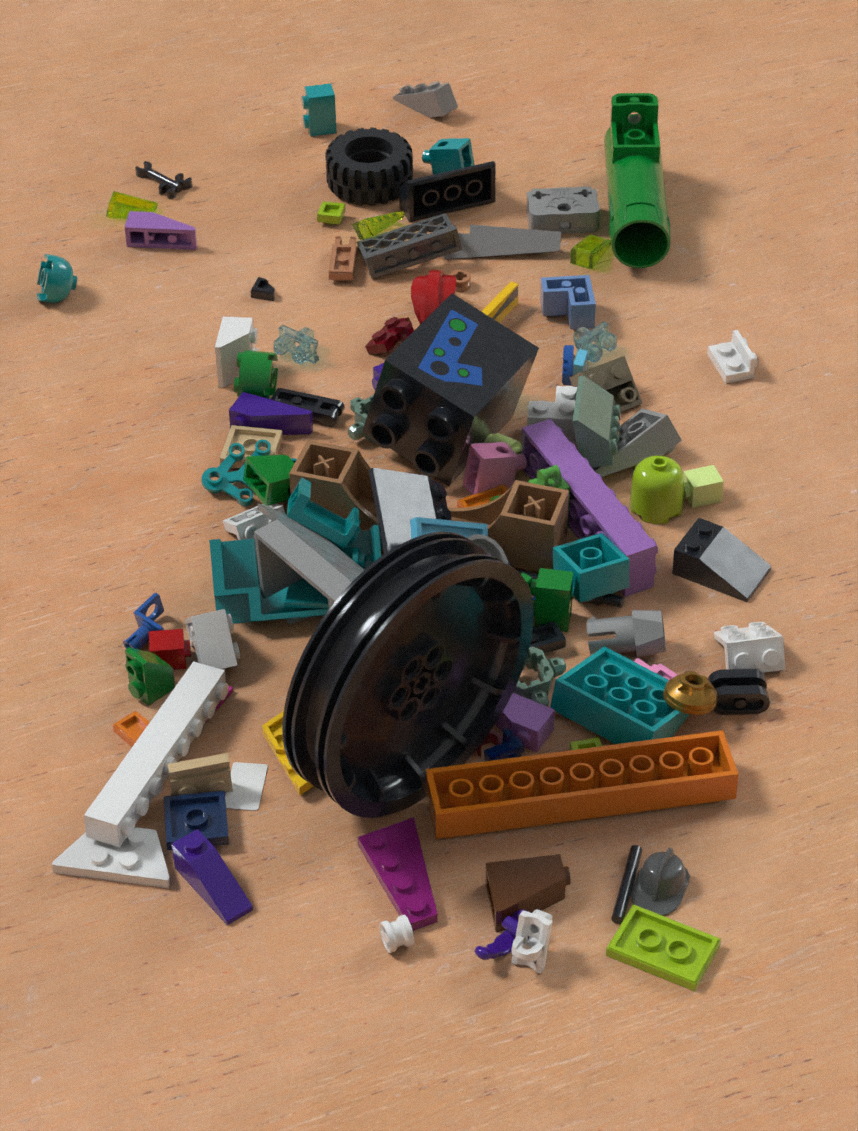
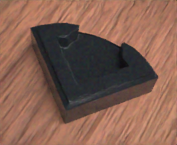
[251,277,275,301]

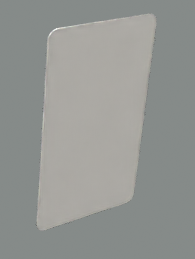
[225,762,268,810]

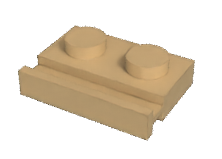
[167,753,232,796]

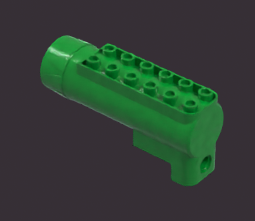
[604,93,671,268]

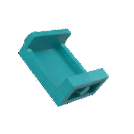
[287,477,361,548]

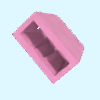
[463,442,527,495]

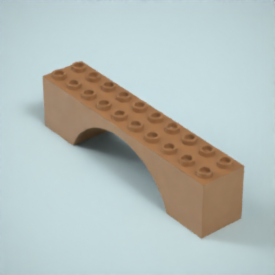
[289,440,569,572]

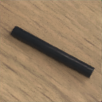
[611,845,643,924]

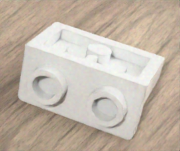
[707,330,758,384]
[223,504,285,540]

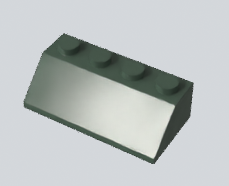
[573,376,621,468]

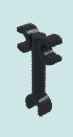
[135,161,192,200]

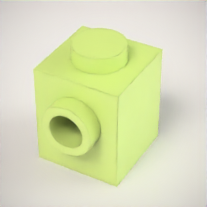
[683,465,724,508]

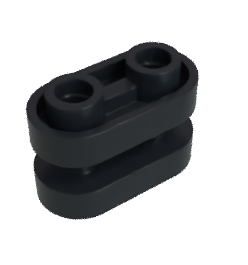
[708,669,770,715]

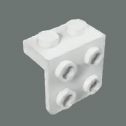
[714,622,785,673]

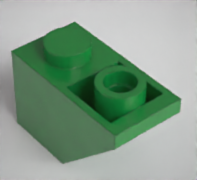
[125,647,175,706]

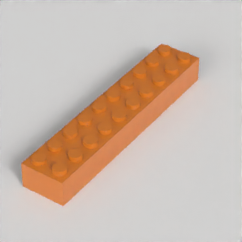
[426,730,739,839]

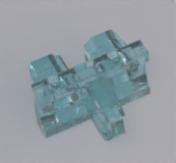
[573,321,617,364]
[273,325,319,365]

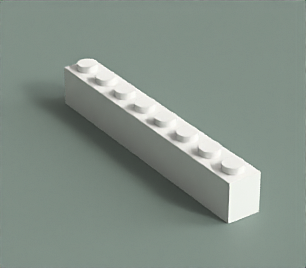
[84,662,228,847]

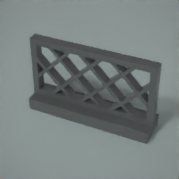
[357,213,462,279]

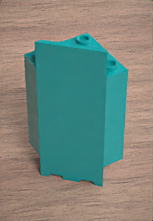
[209,525,383,624]

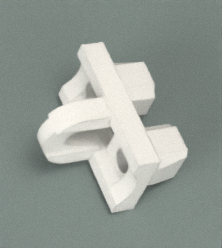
[511,909,553,974]

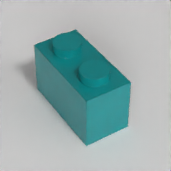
[301,83,337,137]

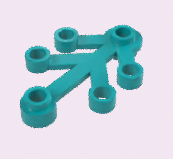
[201,439,297,507]

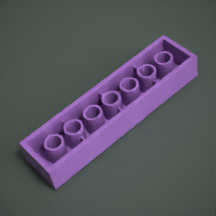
[522,419,658,597]

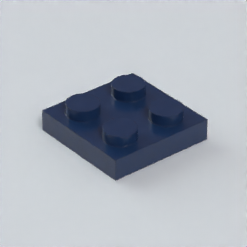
[164,791,229,851]

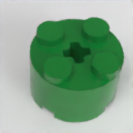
[234,350,278,399]

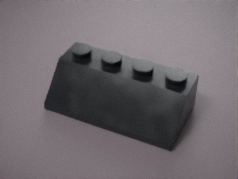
[399,161,496,222]

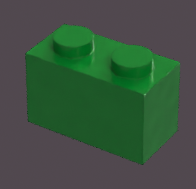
[531,568,574,632]

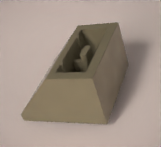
[569,356,643,412]

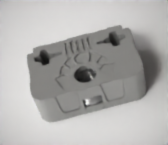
[526,186,600,234]

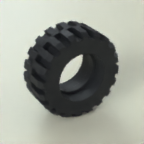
[325,127,413,206]

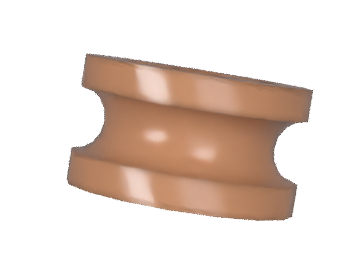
[450,270,471,292]

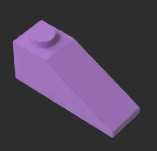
[125,211,197,250]
[495,693,555,752]

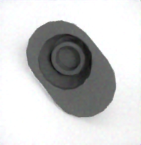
[631,848,690,916]

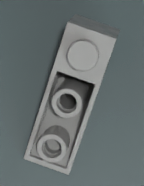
[393,81,458,118]

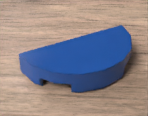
[562,345,574,385]

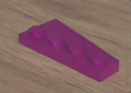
[358,817,438,931]

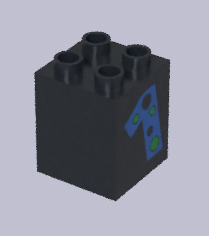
[362,293,539,486]

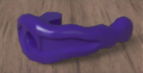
[475,910,530,960]

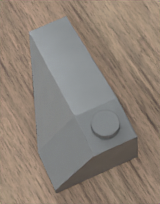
[592,408,682,477]

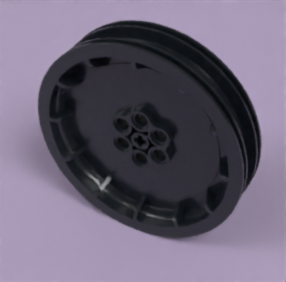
[282,532,533,818]

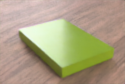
[606,904,721,992]

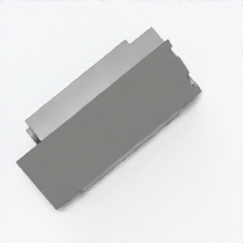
[254,503,364,609]

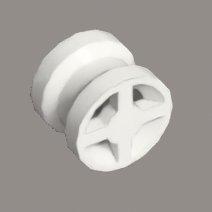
[379,915,415,953]

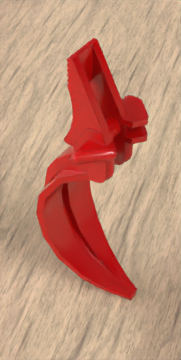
[411,270,456,324]

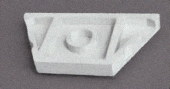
[52,827,170,888]

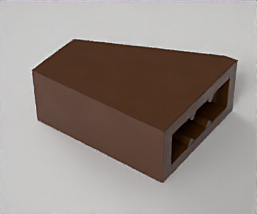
[486,854,571,932]

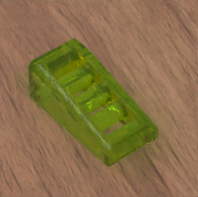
[106,191,158,218]
[352,211,405,240]
[570,234,611,269]

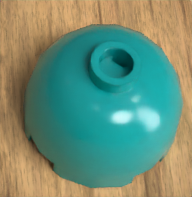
[37,254,77,303]

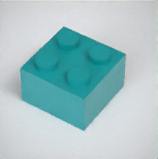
[553,533,630,602]

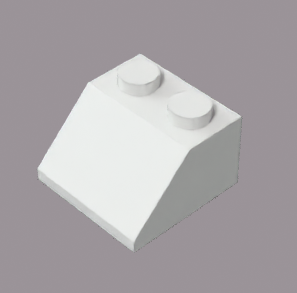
[215,317,259,388]

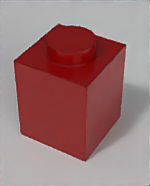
[149,629,191,670]

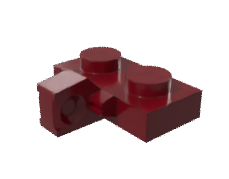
[365,317,414,355]

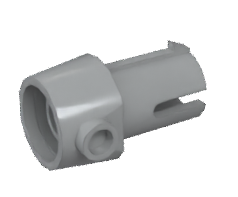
[587,610,666,658]

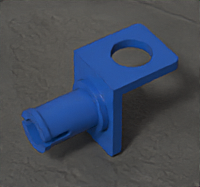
[123,593,164,650]

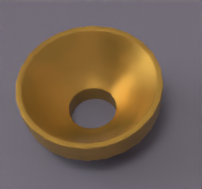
[663,671,717,715]

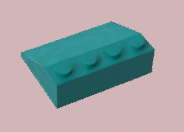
[550,646,690,744]

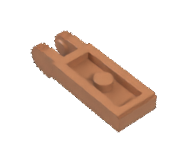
[329,236,357,281]

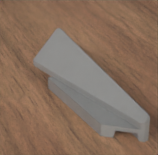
[444,224,561,259]

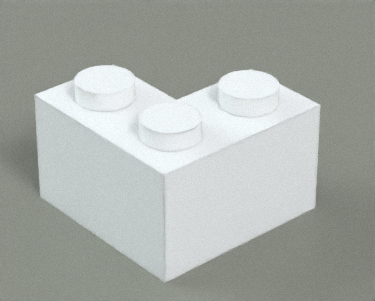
[527,386,577,444]
[185,609,240,669]

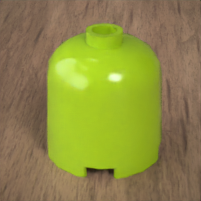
[630,455,684,524]

